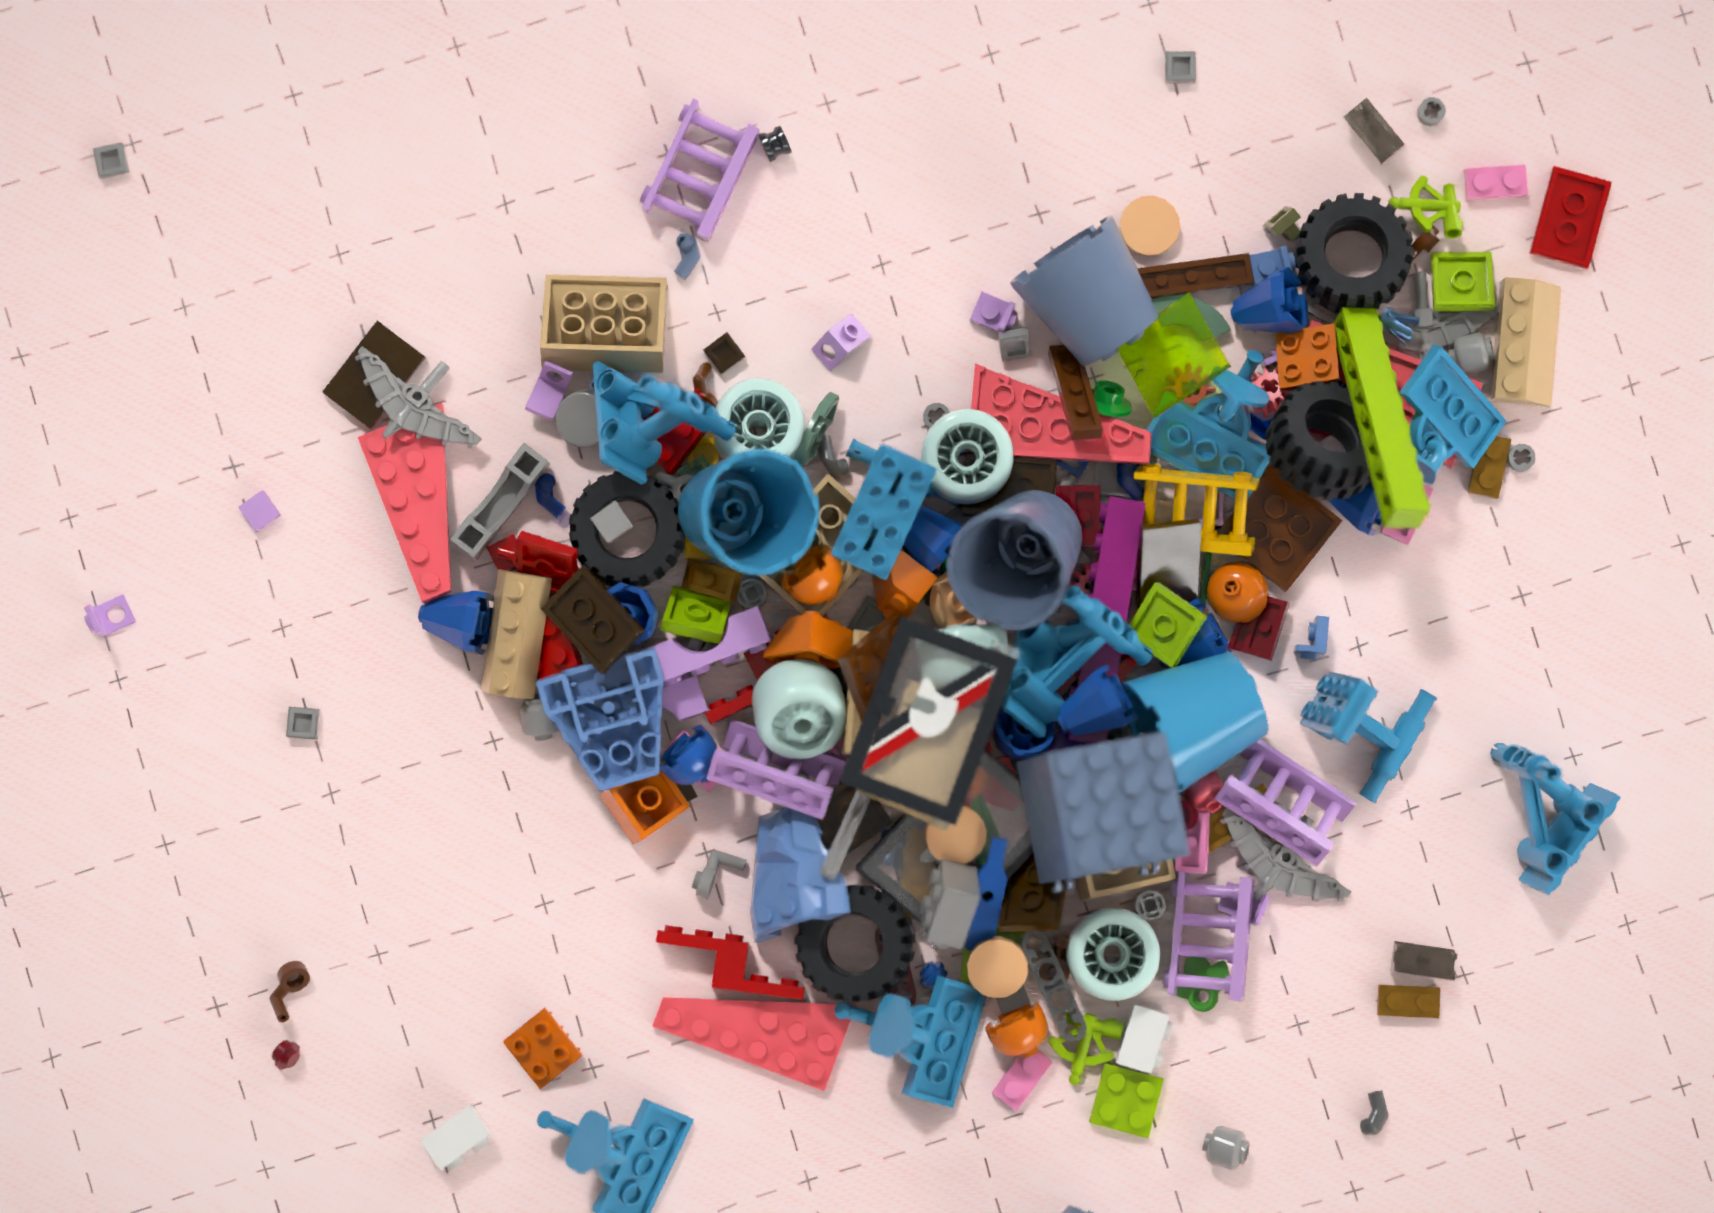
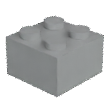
[920,859,980,949]

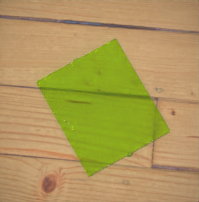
[1117,293,1231,418]

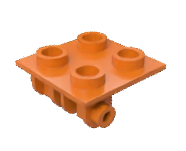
[1275,323,1340,390]
[502,1007,583,1089]

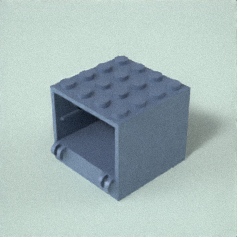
[1017,732,1190,893]

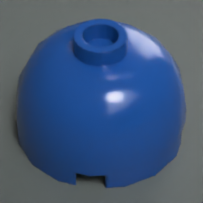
[993,707,1055,761]
[659,725,717,785]

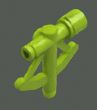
[1388,175,1463,239]
[1048,1012,1124,1085]

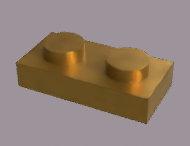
[1467,436,1512,499]
[681,558,743,602]
[1377,984,1441,1018]

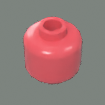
[1183,770,1224,813]

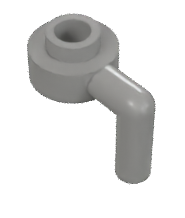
[655,471,693,502]
[692,850,747,899]

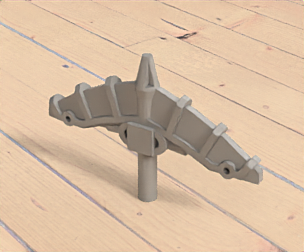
[1378,273,1499,360]
[355,346,482,448]
[1220,808,1352,902]

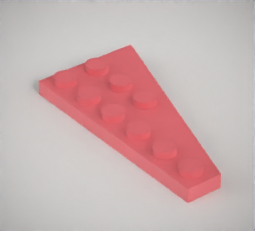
[358,403,452,604]

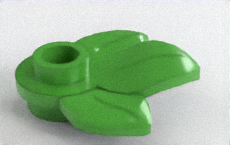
[1177,956,1229,1012]

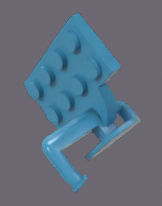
[1399,345,1507,484]
[1146,350,1271,500]
[834,975,987,1108]
[537,1098,694,1213]

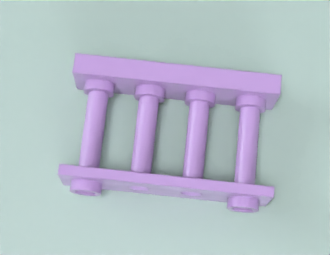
[640,98,760,242]
[707,719,846,820]
[1214,739,1357,866]
[1163,872,1255,1002]

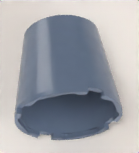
[1009,215,1159,366]
[947,490,1083,630]

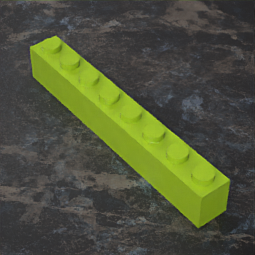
[1333,307,1430,528]

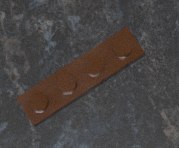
[1137,253,1254,298]
[1048,345,1103,440]

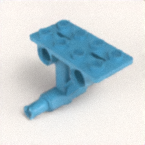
[593,361,736,484]
[831,438,957,579]
[1002,586,1153,738]
[1300,672,1438,803]
[1490,743,1621,895]

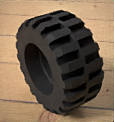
[1295,193,1414,313]
[1265,381,1372,500]
[569,471,685,587]
[794,885,916,1003]

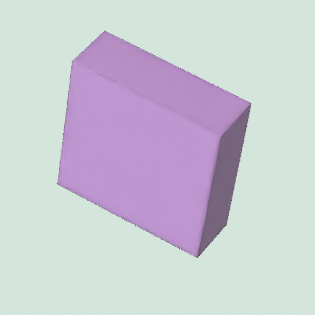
[238,490,281,533]

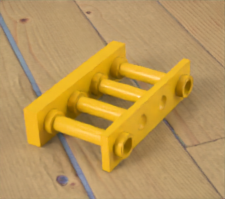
[1134,463,1260,556]

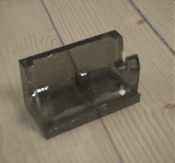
[1343,98,1406,164]
[1390,941,1458,981]

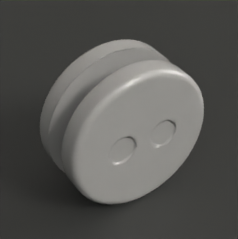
[556,389,599,448]

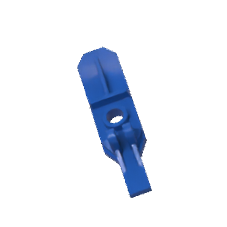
[964,837,1008,951]

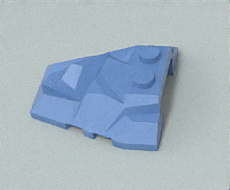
[536,647,663,791]
[750,807,850,943]

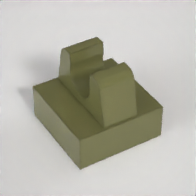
[1262,206,1301,242]

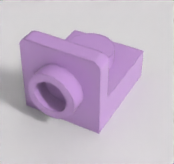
[970,291,1018,332]

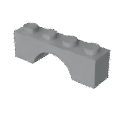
[450,443,551,560]

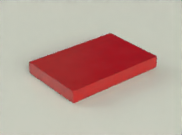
[1529,166,1612,270]

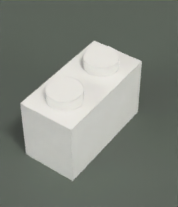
[1115,1004,1173,1074]
[419,1103,493,1171]

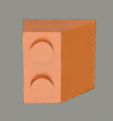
[871,550,938,619]
[764,611,852,669]
[599,762,690,845]

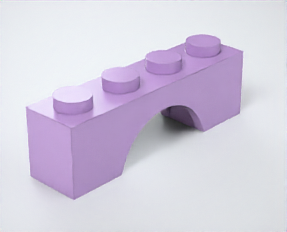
[645,605,772,687]
[662,673,709,722]

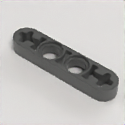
[1020,931,1087,1042]

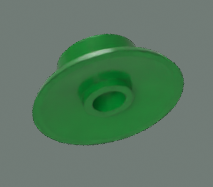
[1092,380,1132,417]

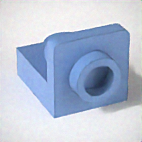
[1250,246,1296,286]
[1294,615,1329,660]

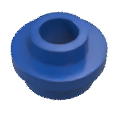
[919,961,948,990]

